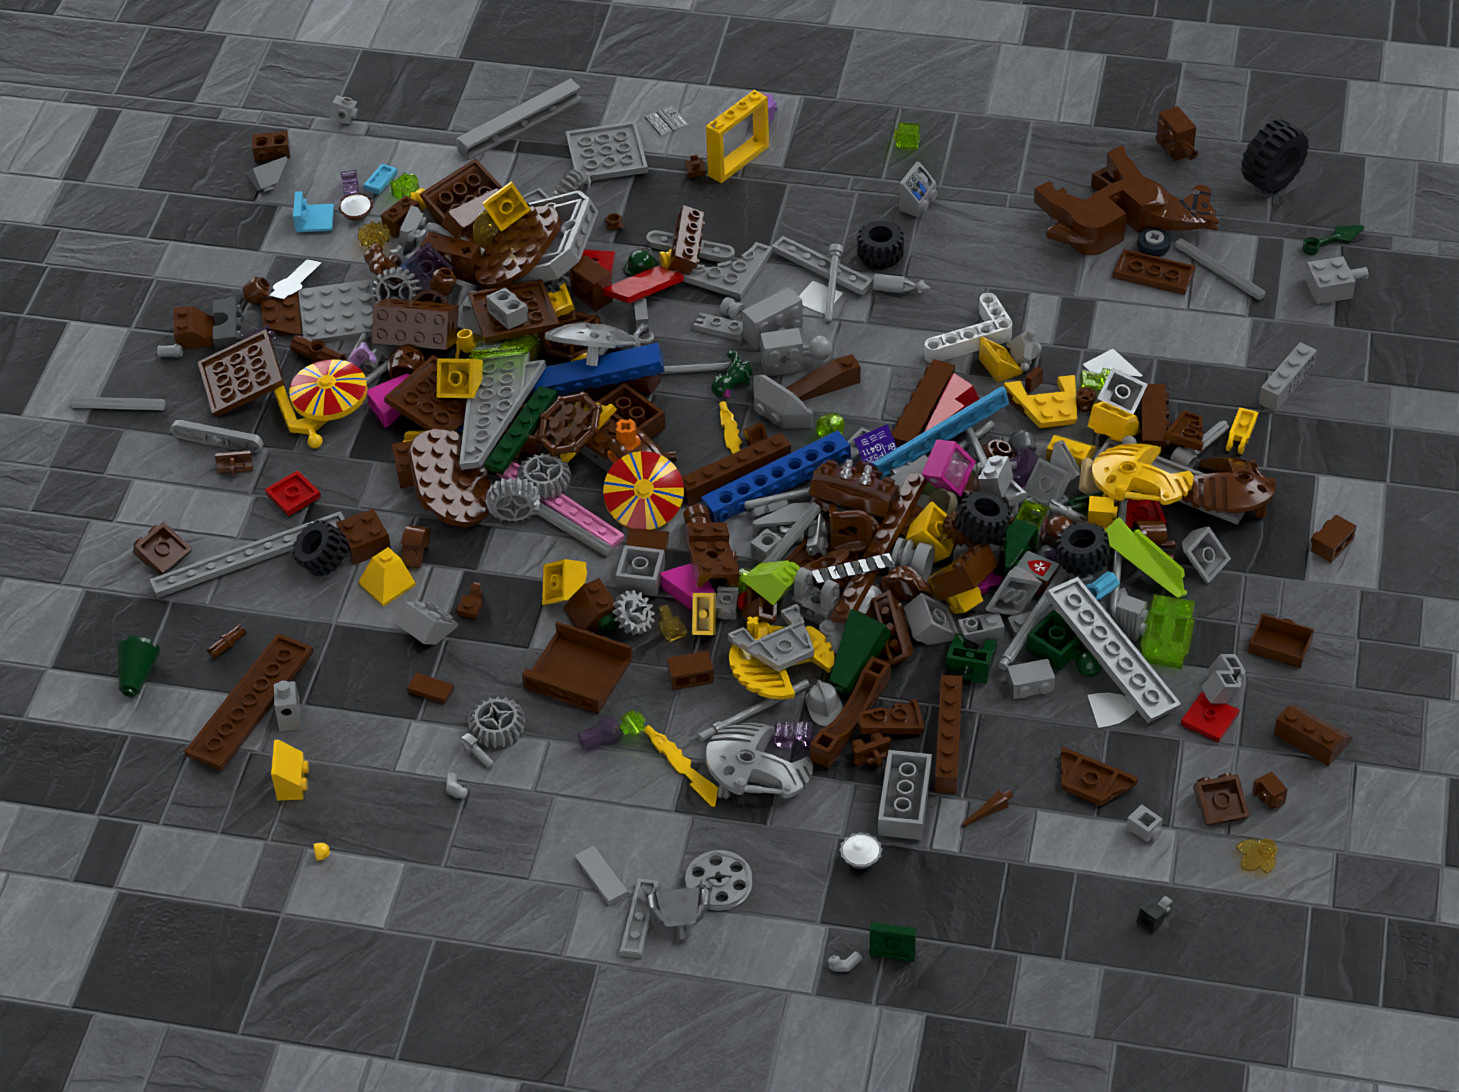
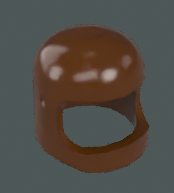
[1041,515,1074,553]

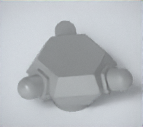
[1006,329,1041,372]

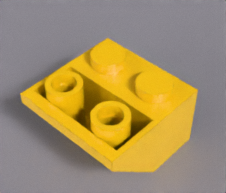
[1087,401,1141,442]

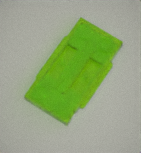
[1141,594,1195,669]

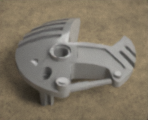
[544,322,641,366]
[705,723,813,799]

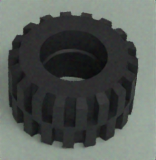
[857,220,904,268]
[955,491,1011,544]
[293,520,348,576]
[1057,522,1111,576]

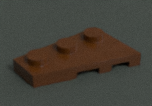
[1164,410,1203,452]
[857,698,924,734]

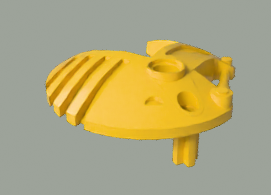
[1092,443,1194,505]
[729,616,835,700]

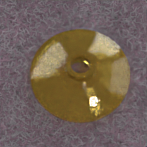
[473,210,499,247]

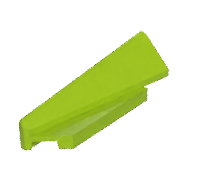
[1104,517,1187,598]

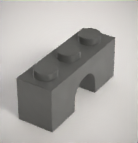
[213,297,242,352]

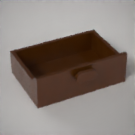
[1248,613,1314,668]

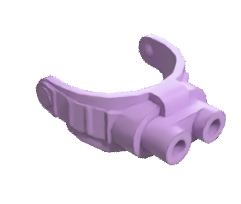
[347,342,376,367]

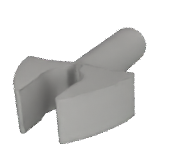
[460,733,493,768]

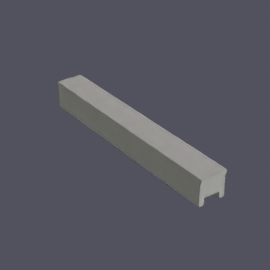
[456,78,582,160]

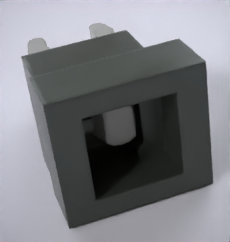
[1136,896,1173,934]

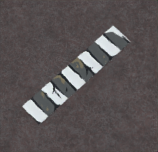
[812,553,894,584]

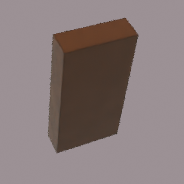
[407,673,455,704]

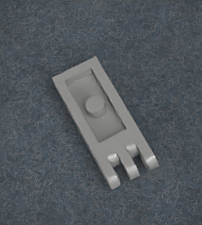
[692,313,743,341]

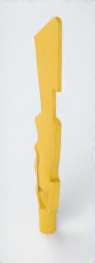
[719,401,743,454]
[644,725,718,807]

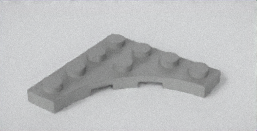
[675,242,773,299]

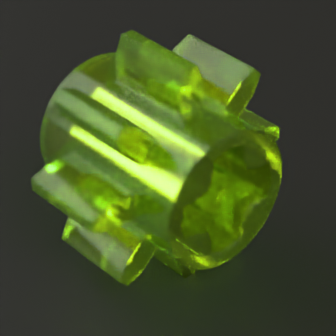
[619,710,646,736]

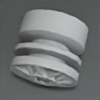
[889,538,935,583]

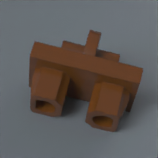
[215,450,253,475]
[852,732,891,768]

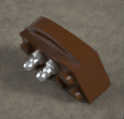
[808,459,899,517]

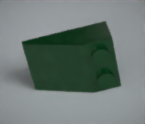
[1003,519,1038,579]

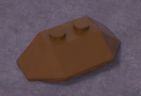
[866,590,914,665]

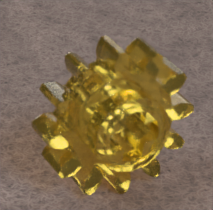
[358,221,391,249]

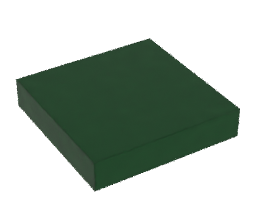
[869,922,917,962]

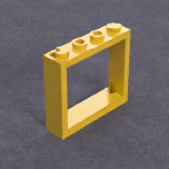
[706,90,769,183]

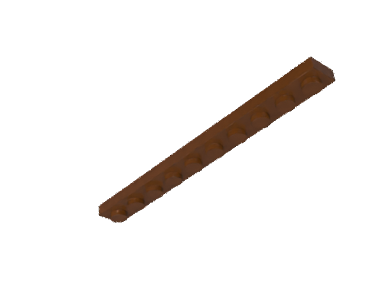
[830,473,928,623]

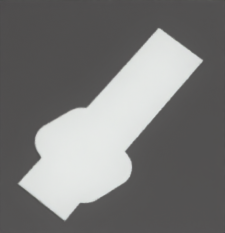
[269,259,322,299]

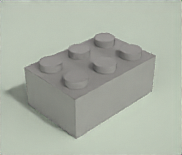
[742,287,803,351]

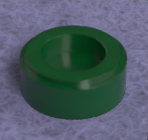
[598,614,620,633]

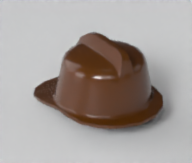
[803,549,849,586]

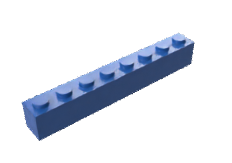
[523,343,665,404]

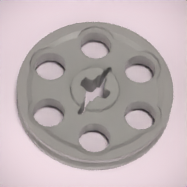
[685,850,752,911]

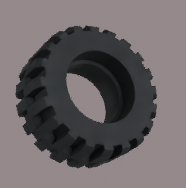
[1241,120,1309,193]

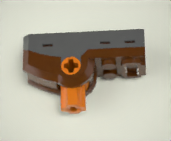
[580,418,666,472]

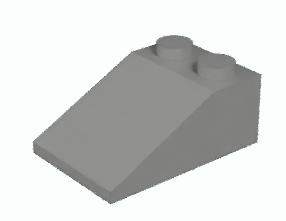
[985,566,1042,615]

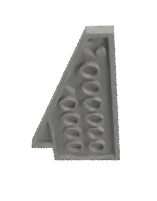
[459,349,546,470]

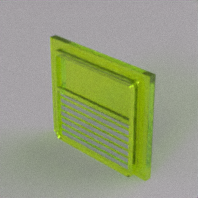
[469,335,540,360]

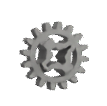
[612,590,655,636]

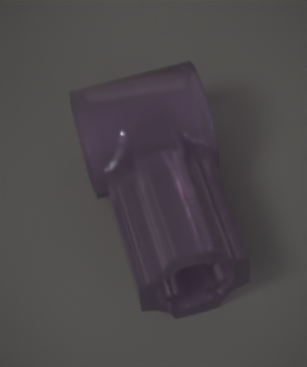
[578,716,624,751]

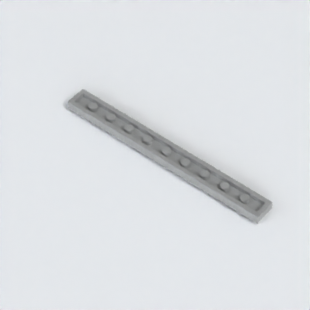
[150,511,345,598]

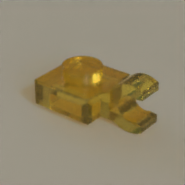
[659,604,687,642]

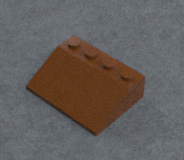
[420,158,503,231]

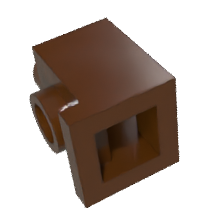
[1252,771,1288,810]

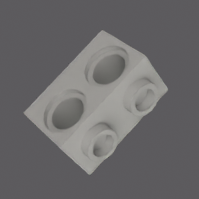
[486,288,528,330]

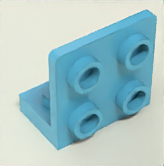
[293,191,334,232]

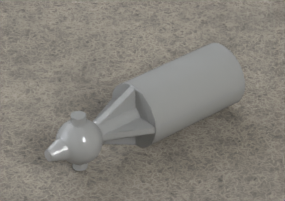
[873,274,930,294]

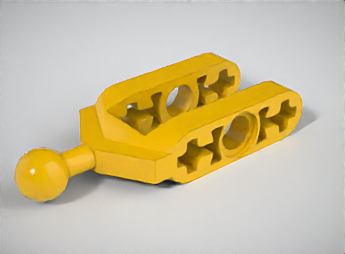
[274,386,327,449]

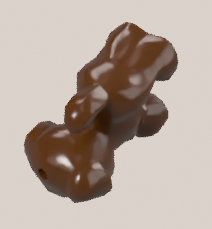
[364,244,408,296]

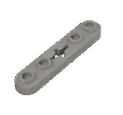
[646,230,735,263]
[170,420,263,454]

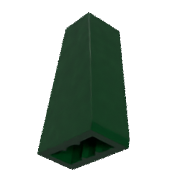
[829,609,891,696]

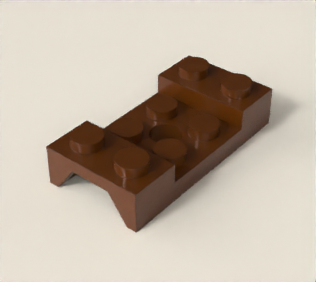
[685,522,740,587]

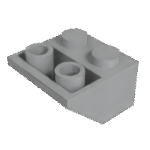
[395,601,458,645]

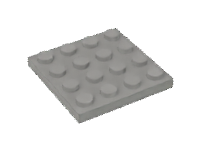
[565,121,648,181]
[298,279,376,343]

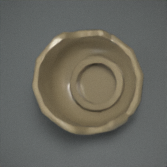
[928,488,958,515]

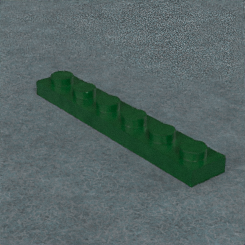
[484,386,558,475]

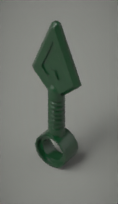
[1302,225,1364,255]

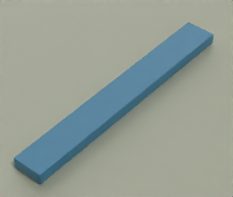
[873,386,1009,480]

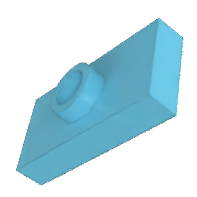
[363,164,398,195]

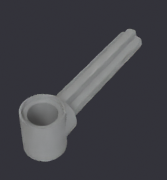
[1170,420,1229,469]

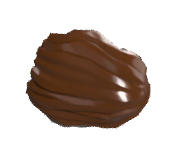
[881,566,934,615]

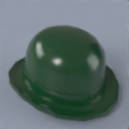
[623,250,659,277]

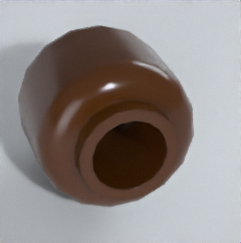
[429,267,456,296]
[243,277,271,304]

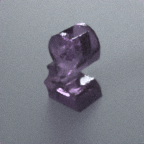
[340,170,360,197]
[772,720,814,750]

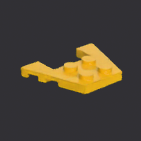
[1003,375,1077,428]

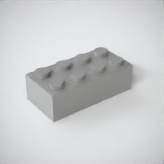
[878,750,932,840]

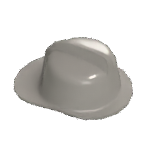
[805,680,843,727]

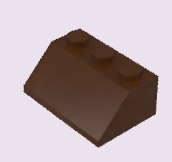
[596,383,666,438]
[1274,705,1353,766]

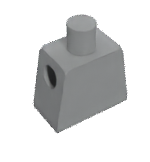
[274,681,301,732]

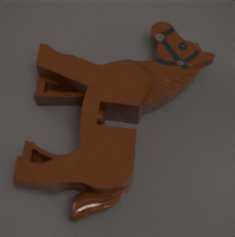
[1034,145,1219,255]

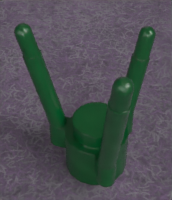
[1068,490,1104,517]

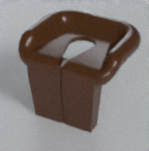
[829,503,872,554]

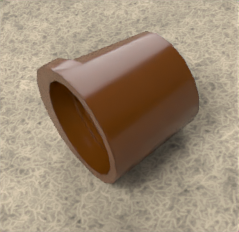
[1131,521,1176,549]

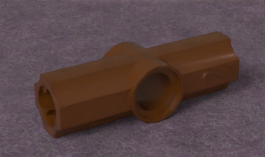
[290,336,347,363]

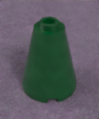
[118,636,160,697]

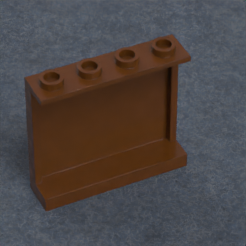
[522,621,633,714]

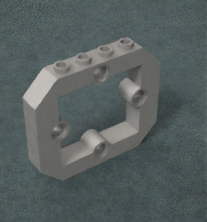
[512,190,599,285]

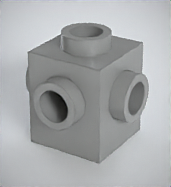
[329,95,358,124]

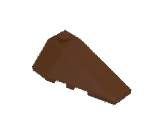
[786,354,861,401]

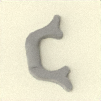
[389,230,428,264]

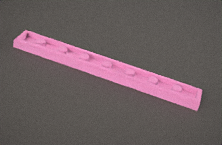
[496,462,625,549]

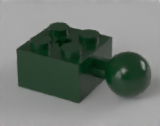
[1026,610,1103,677]

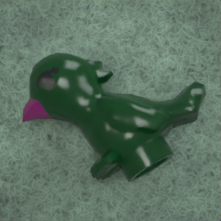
[711,351,753,399]

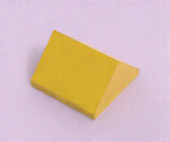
[979,337,1023,383]

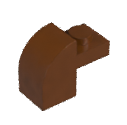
[401,525,431,567]
[742,586,777,625]

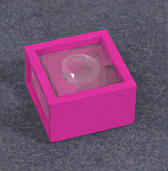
[921,439,976,496]

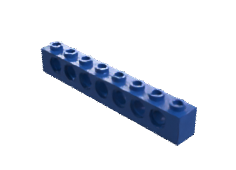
[701,431,851,523]

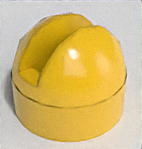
[313,843,330,861]

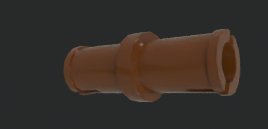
[207,624,247,659]

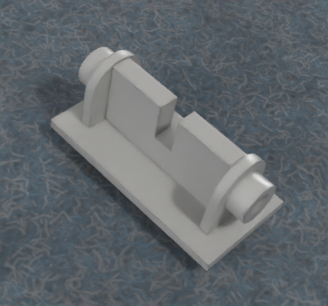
[806,514,830,556]

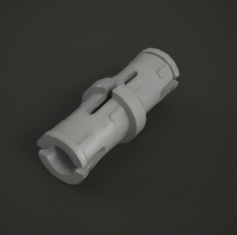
[1046,499,1088,525]

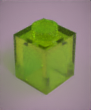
[893,122,920,149]

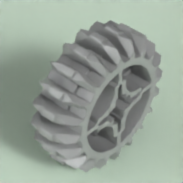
[553,168,591,197]
[371,267,422,304]
[517,453,571,500]
[486,477,540,523]
[468,696,526,749]

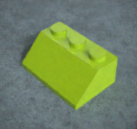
[741,560,800,606]

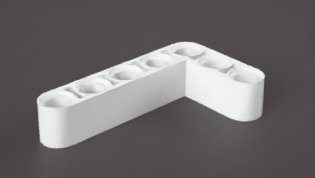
[924,293,1012,363]

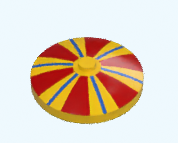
[289,360,368,421]
[603,451,684,530]

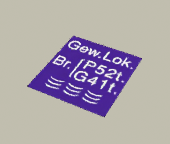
[854,424,897,466]

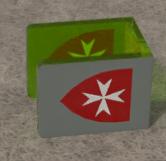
[1015,500,1050,548]

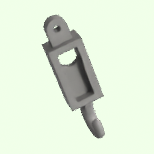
[633,297,654,346]

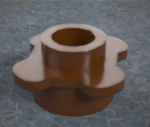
[604,213,624,230]

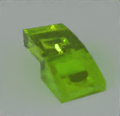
[1079,368,1121,390]

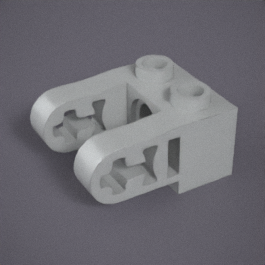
[792,567,840,625]

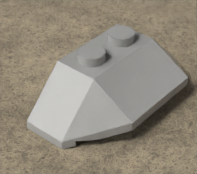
[753,375,813,429]

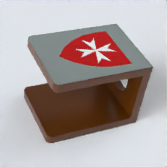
[1016,551,1060,597]

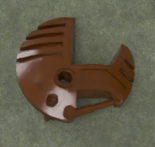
[1182,457,1276,518]

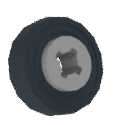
[1137,228,1171,256]

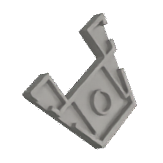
[728,604,814,672]

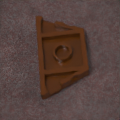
[261,291,303,337]
[1060,746,1139,806]

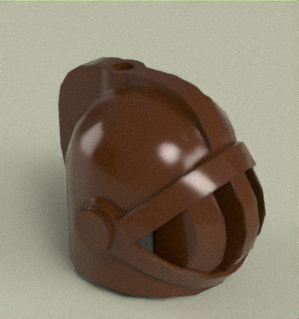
[388,346,426,380]

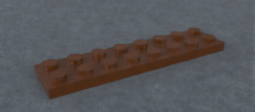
[184,633,314,771]

